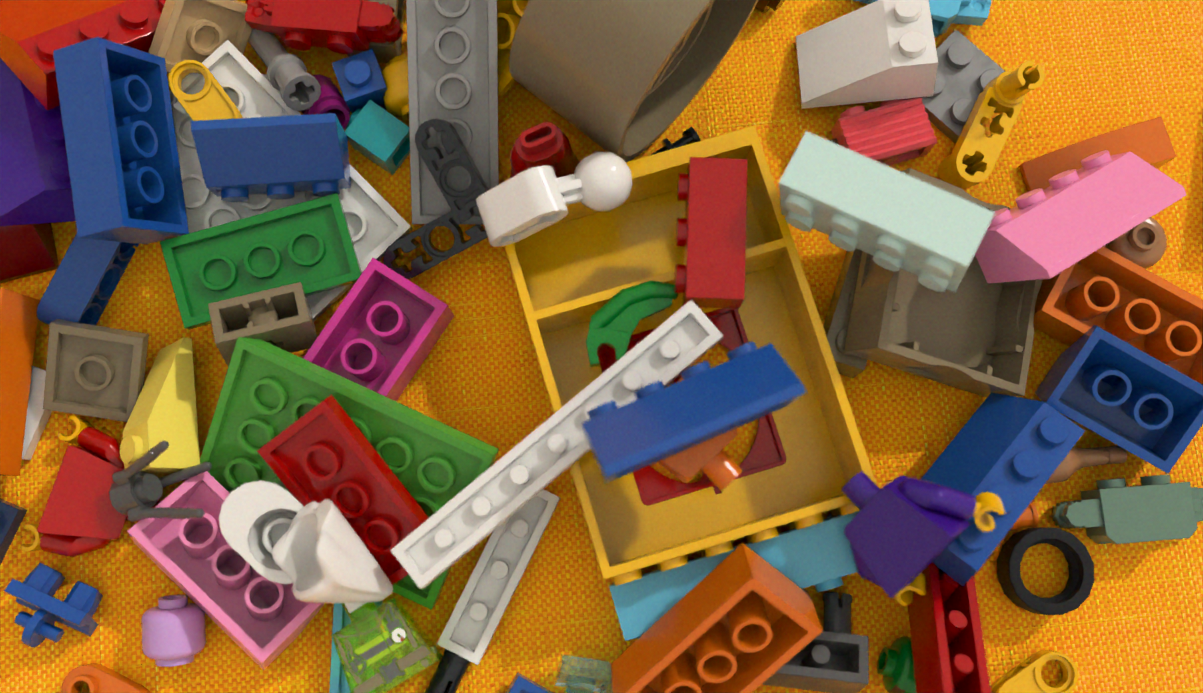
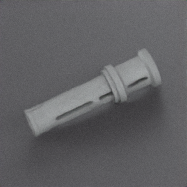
[248,29,321,111]

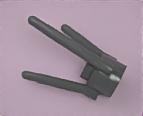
[109,441,212,522]

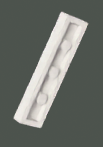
[437,489,561,665]

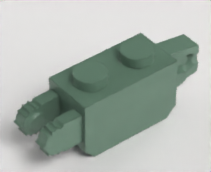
[1050,474,1203,544]

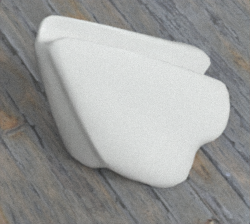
[273,499,393,603]

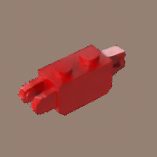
[245,0,404,54]

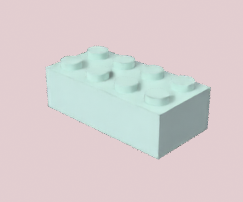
[779,131,996,293]

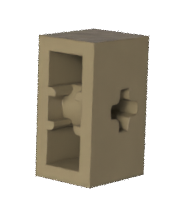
[208,282,317,367]

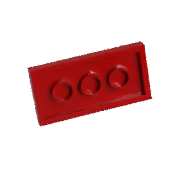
[257,394,429,585]

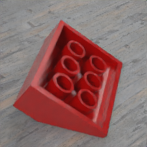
[0,0,166,111]

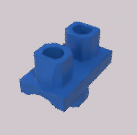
[4,563,103,648]

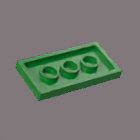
[160,193,362,330]

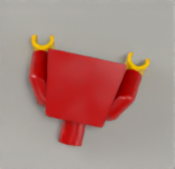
[20,415,161,557]

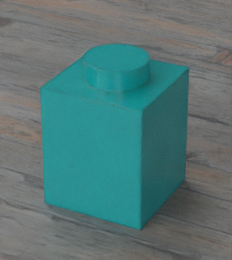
[345,100,410,176]

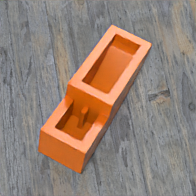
[1019,116,1176,192]

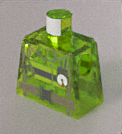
[332,597,443,693]

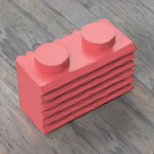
[831,97,937,166]

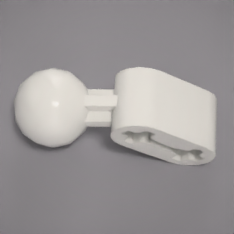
[476,152,632,247]

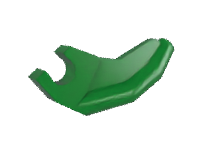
[586,281,678,367]

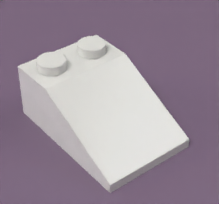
[796,0,938,109]

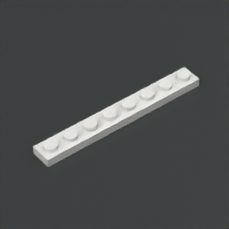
[391,299,723,589]

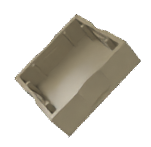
[844,168,1043,398]

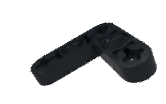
[384,119,489,279]

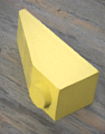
[120,338,200,478]

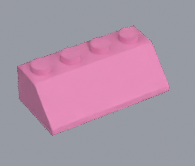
[975,150,1187,284]
[128,471,325,670]

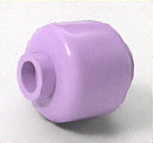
[141,595,206,667]

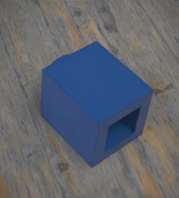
[332,49,387,113]

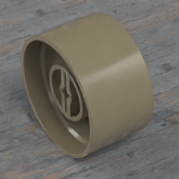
[509,0,759,162]

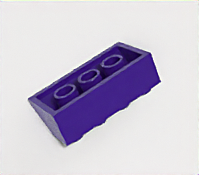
[0,58,76,226]

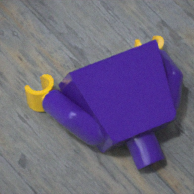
[841,471,1005,606]

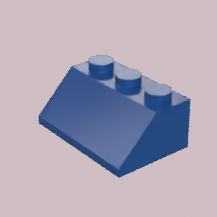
[191,113,351,202]
[1035,325,1203,473]

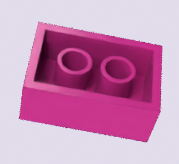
[303,258,454,401]

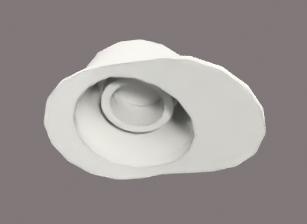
[219,480,304,584]

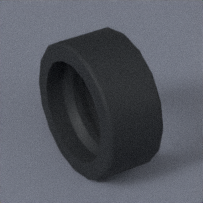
[997,527,1094,615]

